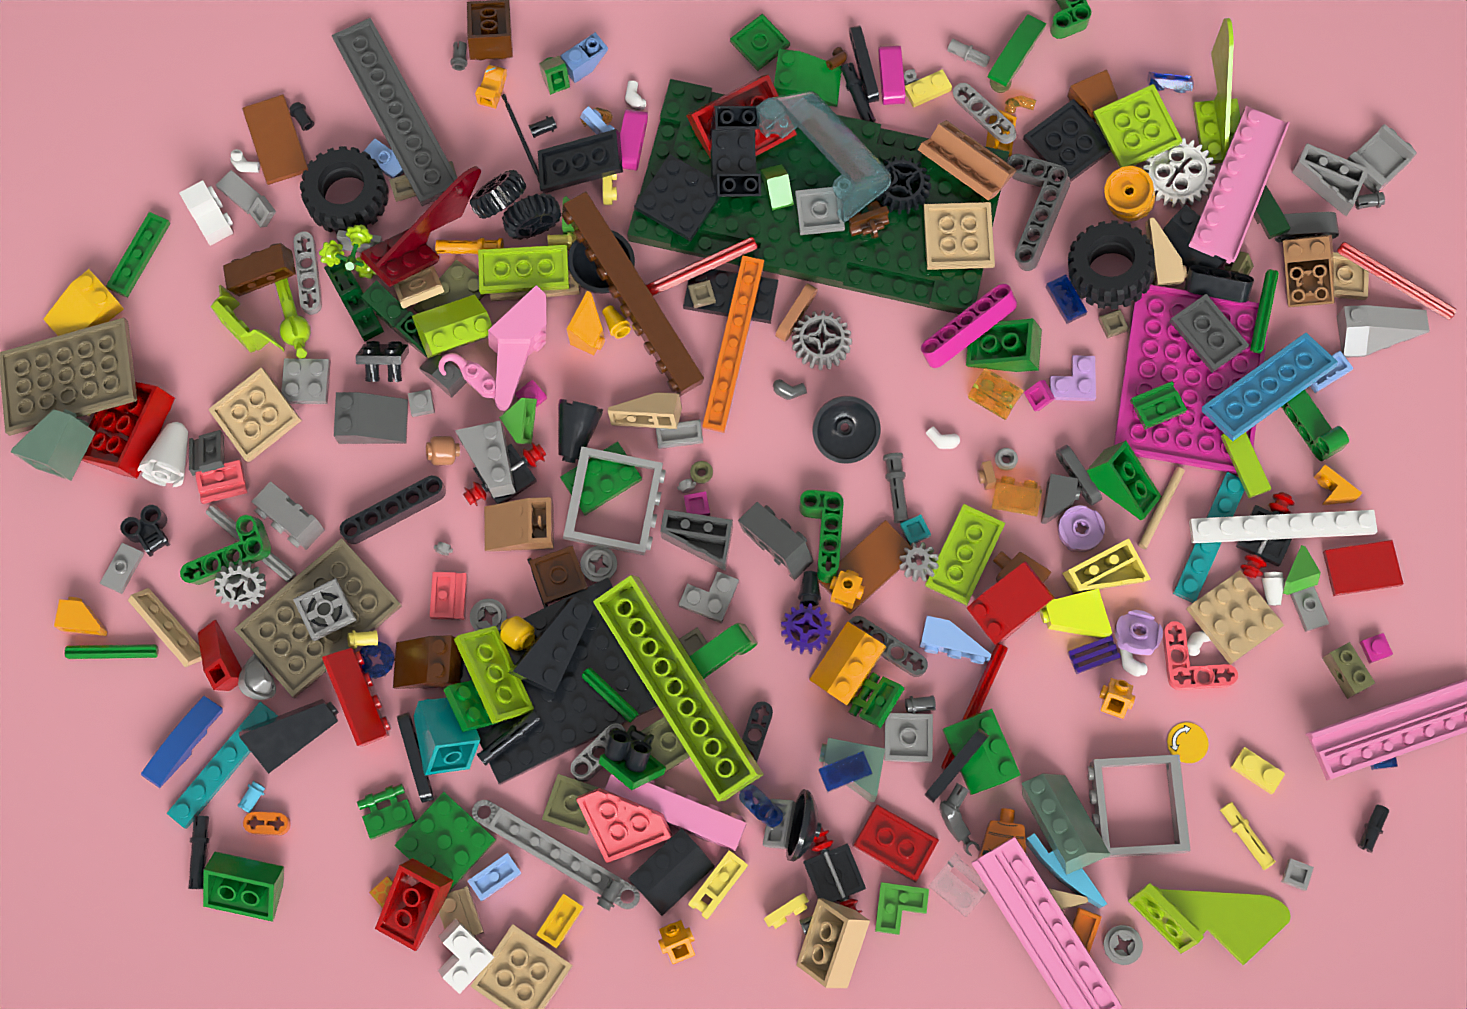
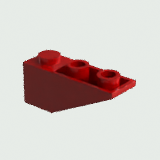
[198,620,242,691]

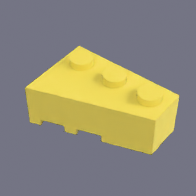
[1062,539,1151,593]

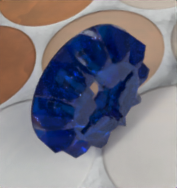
[360,641,395,679]

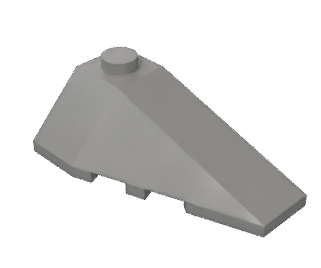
[1337,305,1430,358]

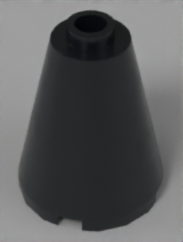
[558,399,603,464]

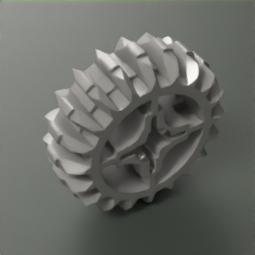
[791,310,852,371]

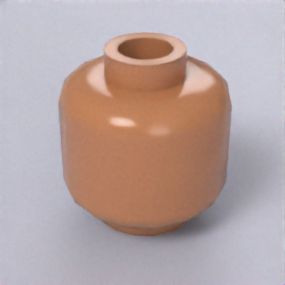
[426,436,460,466]

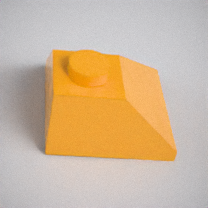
[567,291,605,355]

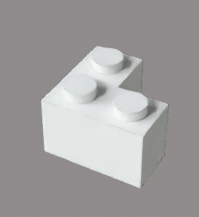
[179,180,233,246]
[438,918,494,994]

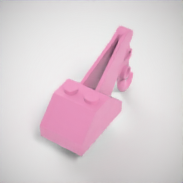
[438,285,547,411]

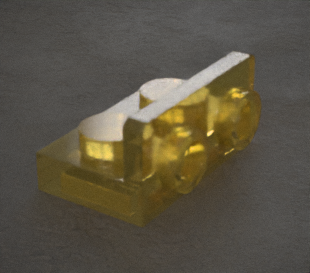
[968,368,1024,420]
[991,476,1042,517]

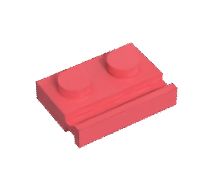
[195,460,248,504]
[430,572,467,620]

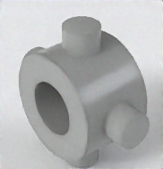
[904,69,919,86]
[677,479,696,493]
[434,542,453,556]

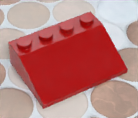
[686,75,797,159]
[82,382,175,479]

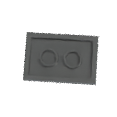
[1170,294,1249,373]

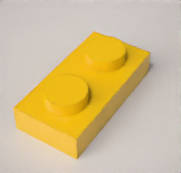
[536,894,584,949]

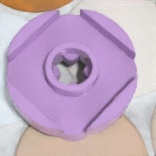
[1058,505,1105,552]
[1114,610,1163,655]

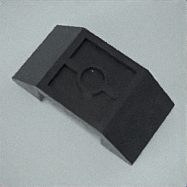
[710,106,761,197]

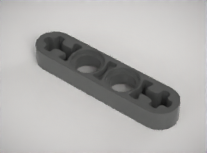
[849,616,928,677]

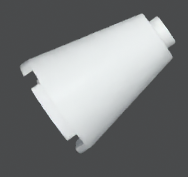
[138,422,188,487]

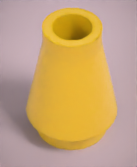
[602,305,631,339]

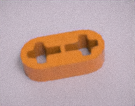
[243,812,291,836]

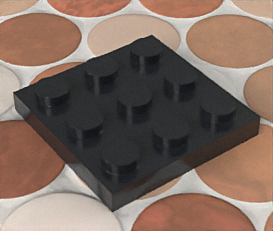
[1023,99,1112,181]
[634,155,721,242]

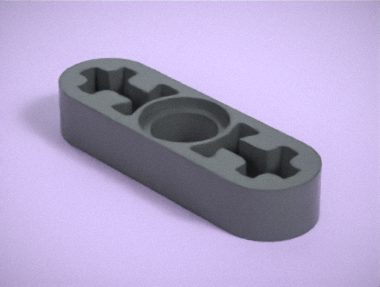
[1056,445,1102,506]

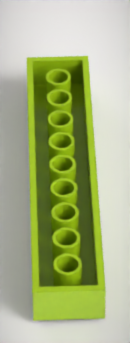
[593,575,764,802]

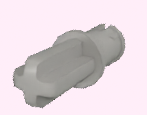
[947,38,990,67]

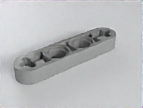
[953,83,1017,144]
[293,231,322,315]

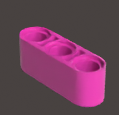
[878,46,905,105]
[620,109,648,171]

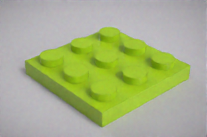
[1093,84,1183,168]

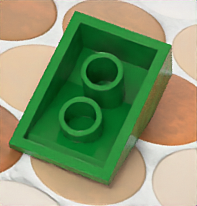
[774,49,842,107]
[966,318,1042,372]
[1086,440,1162,520]

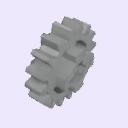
[214,560,266,610]

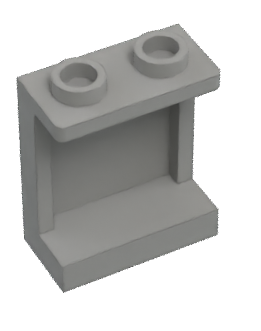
[1347,124,1417,193]

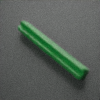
[1250,269,1279,353]
[64,644,159,659]

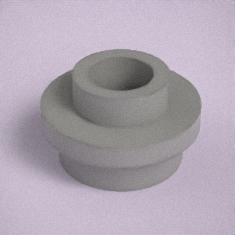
[995,448,1018,471]

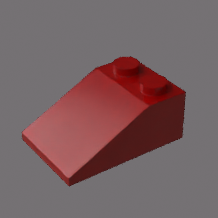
[966,561,1055,645]
[375,858,453,951]

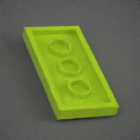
[478,245,569,294]
[925,504,1005,606]
[454,626,534,724]

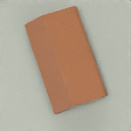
[918,120,1016,200]

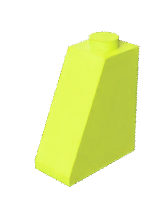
[1040,589,1112,639]

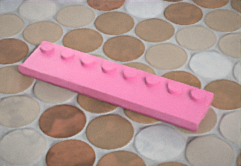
[1189,106,1290,264]
[1306,679,1467,781]
[971,836,1122,1009]

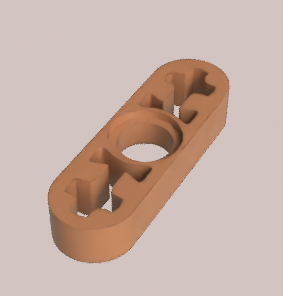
[775,283,818,342]

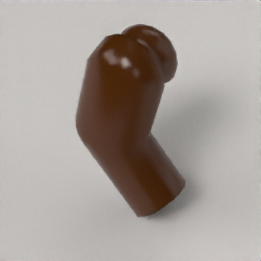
[826,47,848,70]

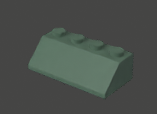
[1022,774,1110,875]

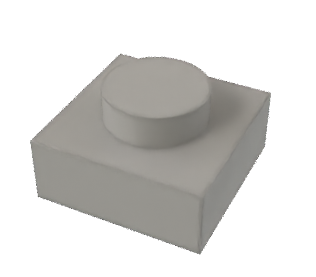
[248,196,276,228]
[408,389,435,417]
[1281,858,1314,891]

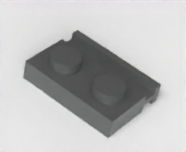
[189,430,224,476]

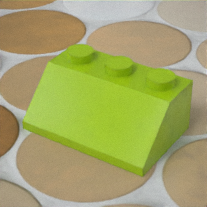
[412,294,492,358]

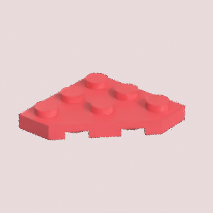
[576,788,672,863]

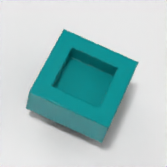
[900,514,931,546]

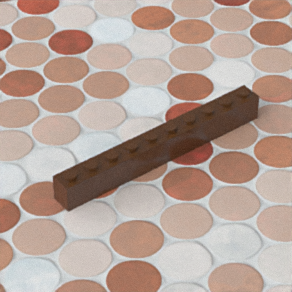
[561,191,704,397]

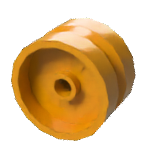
[1104,166,1156,222]

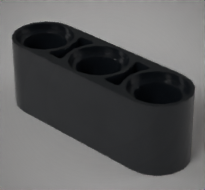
[1184,265,1254,303]

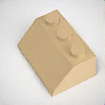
[796,898,870,988]

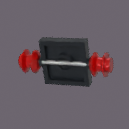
[463,443,546,507]
[1236,492,1295,578]
[803,827,866,913]

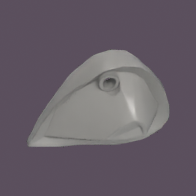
[238,653,276,700]

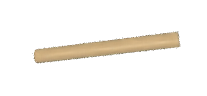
[1138,467,1185,549]

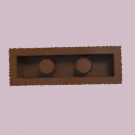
[223,243,296,297]

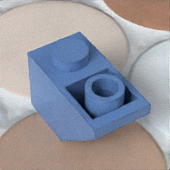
[560,32,608,83]

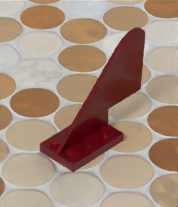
[360,166,481,287]

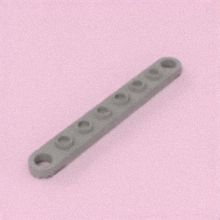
[472,800,640,909]

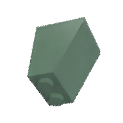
[11,409,95,481]
[819,738,885,802]

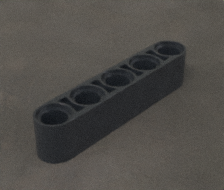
[340,475,446,544]

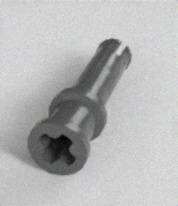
[883,453,909,523]

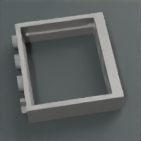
[563,447,666,555]
[1087,755,1191,858]

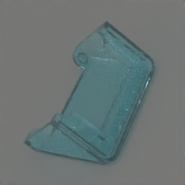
[756,91,891,223]

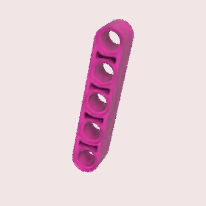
[921,284,1017,368]

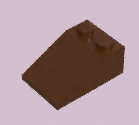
[467,0,513,61]
[393,635,462,689]

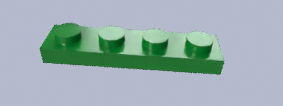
[106,212,171,298]

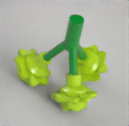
[319,225,377,279]

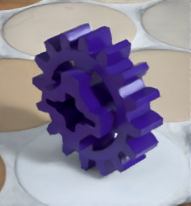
[781,603,831,654]

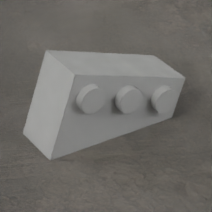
[1292,143,1369,216]
[455,421,516,498]
[251,481,325,550]

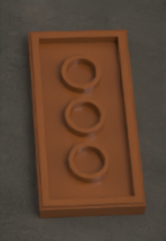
[242,95,308,185]
[818,520,913,615]

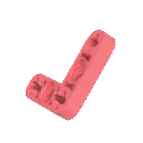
[1163,621,1238,690]

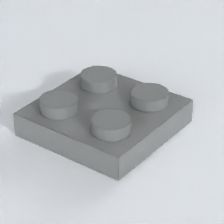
[795,186,845,235]
[281,358,330,404]
[884,713,933,763]

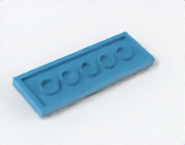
[1202,333,1338,441]

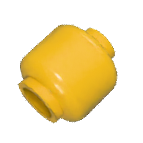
[500,616,535,651]

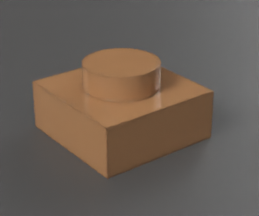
[977,460,996,490]

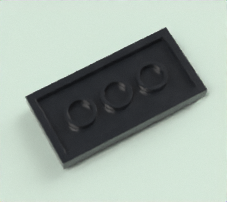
[538,129,623,193]
[683,269,778,324]

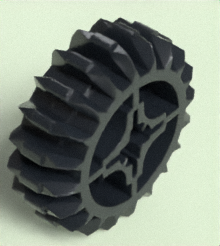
[871,155,931,215]
[470,170,526,219]
[502,193,562,240]

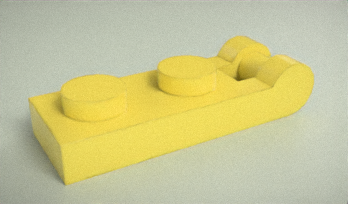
[688,850,748,920]

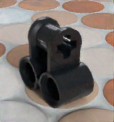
[120,505,171,557]
[604,725,654,772]

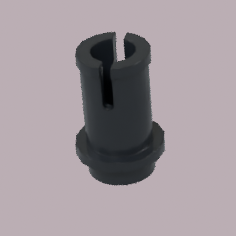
[289,102,314,131]
[528,116,557,138]

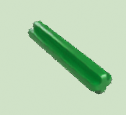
[582,667,638,723]

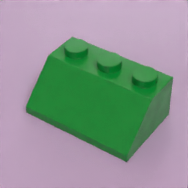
[942,709,1021,795]
[203,852,284,922]

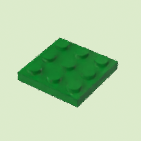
[394,792,496,892]

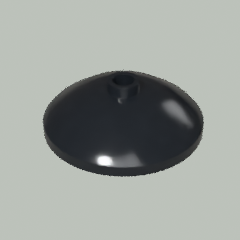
[568,230,635,294]
[812,396,881,464]
[786,789,821,862]

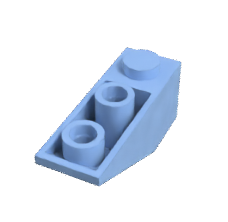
[920,616,991,664]

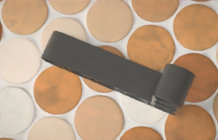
[1007,154,1071,271]

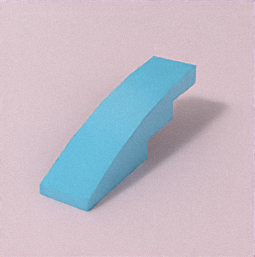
[1025,833,1107,909]

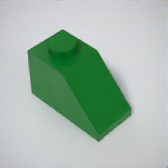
[539,56,570,95]

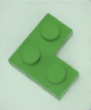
[875,882,929,935]

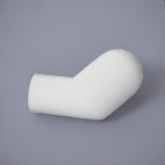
[625,81,646,110]
[230,149,260,173]
[926,426,960,449]
[1187,631,1211,656]
[1120,649,1148,677]

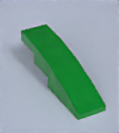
[987,14,1046,87]

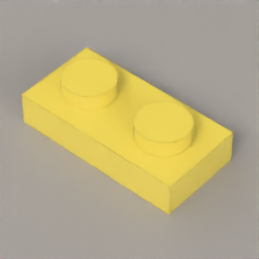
[905,69,952,108]
[1230,747,1285,794]

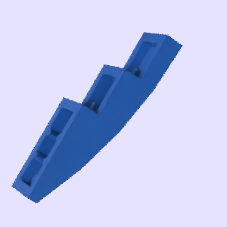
[141,696,223,788]

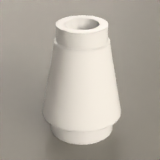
[1262,572,1285,606]

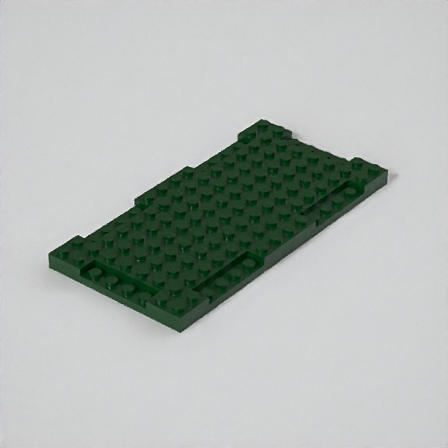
[627,79,1009,314]

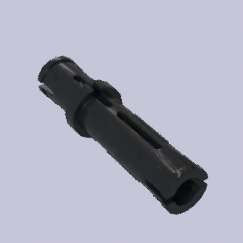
[840,63,876,122]
[477,710,542,766]
[188,816,209,889]

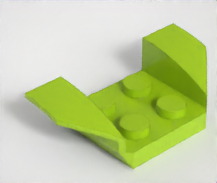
[210,285,285,353]

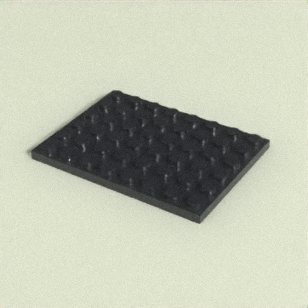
[460,578,659,785]

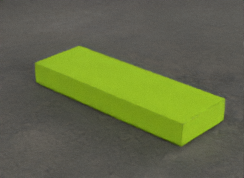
[1221,432,1272,498]

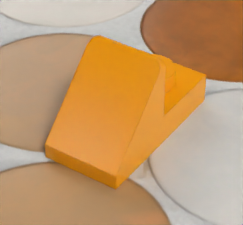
[1314,464,1362,505]

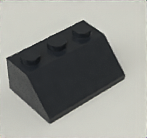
[1163,204,1227,275]
[628,828,715,916]

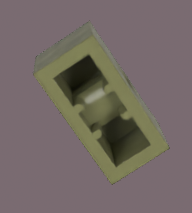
[1322,642,1375,699]

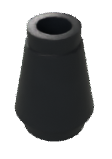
[798,571,821,607]

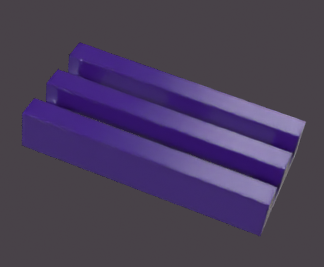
[1068,635,1121,674]

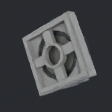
[293,578,356,641]

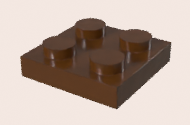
[529,545,588,605]

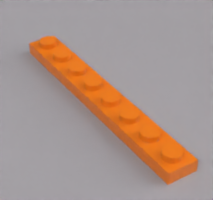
[702,255,764,433]

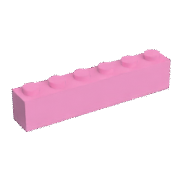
[605,774,746,852]

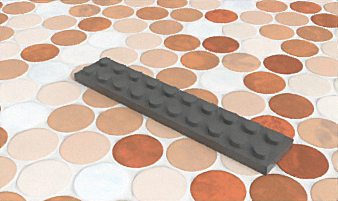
[332,18,457,206]

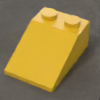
[43,269,124,336]

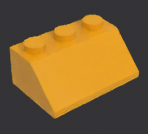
[809,621,887,706]

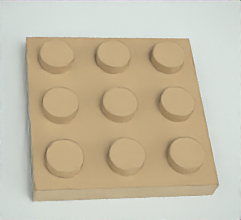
[923,202,995,270]
[208,368,302,462]
[1186,570,1284,665]
[470,924,573,1009]

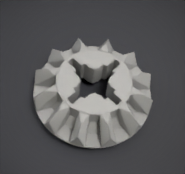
[580,546,617,582]
[470,599,507,631]
[1103,925,1143,965]

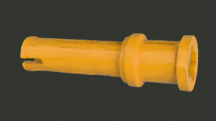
[435,237,504,255]

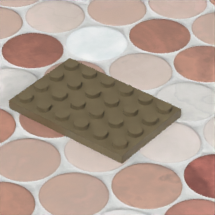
[0,318,137,436]
[234,538,402,698]

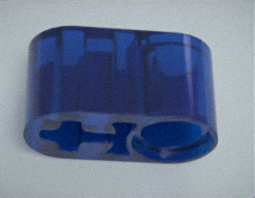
[739,784,783,827]

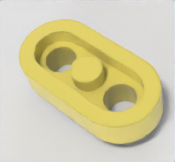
[603,174,617,205]
[764,893,809,929]

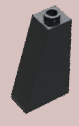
[239,699,339,774]

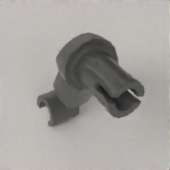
[939,783,980,856]

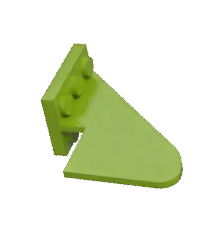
[1193,18,1241,164]
[1128,883,1291,965]

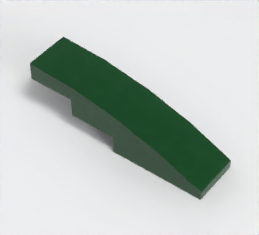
[1253,185,1290,239]
[324,259,384,342]

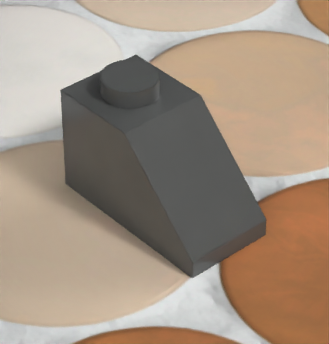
[419,355,467,398]
[1041,474,1081,524]

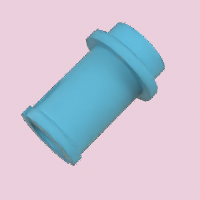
[237,781,265,813]

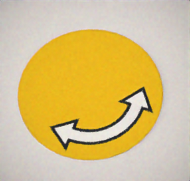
[1167,722,1209,763]

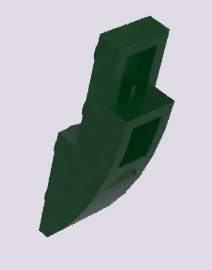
[360,280,427,358]

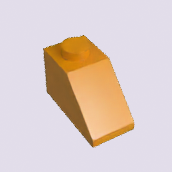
[54,597,107,636]

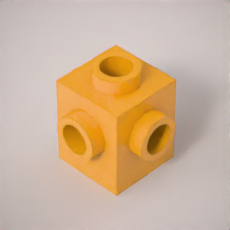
[829,570,865,609]
[1099,678,1136,719]
[658,920,695,964]

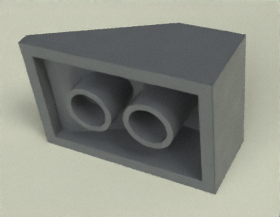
[334,392,408,444]

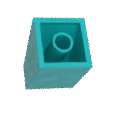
[413,697,480,775]

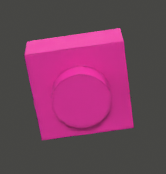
[515,380,547,407]
[1024,380,1055,411]
[684,492,710,516]
[1359,633,1393,664]

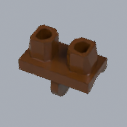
[848,201,889,239]

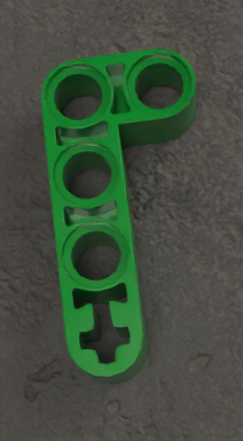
[1050,0,1092,39]
[1281,390,1349,462]
[799,490,844,583]
[180,515,271,585]
[689,623,758,679]

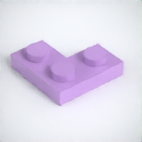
[1049,355,1096,401]

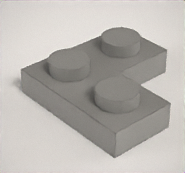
[679,572,739,624]

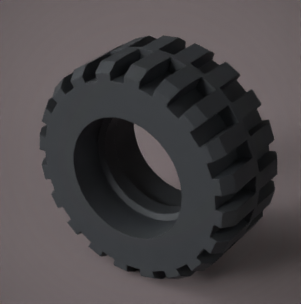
[300,146,389,234]
[1068,220,1155,309]

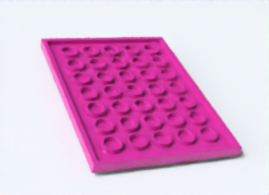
[1114,285,1269,474]

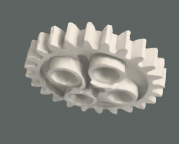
[1143,138,1215,208]

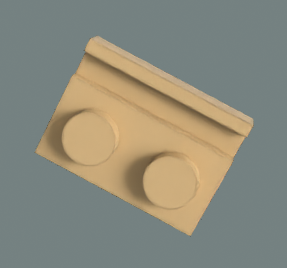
[439,886,484,936]

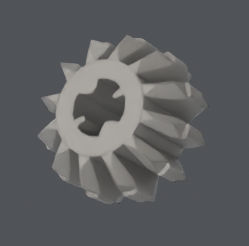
[899,542,939,582]

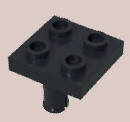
[356,341,409,382]

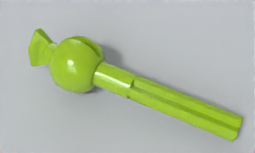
[275,278,311,359]

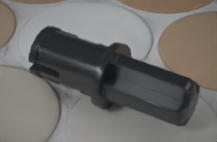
[1358,805,1390,853]

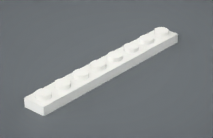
[1189,510,1378,543]

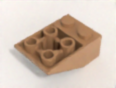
[1283,234,1335,307]
[484,497,554,552]

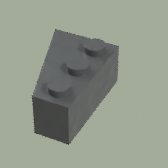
[738,502,814,581]
[660,509,733,571]

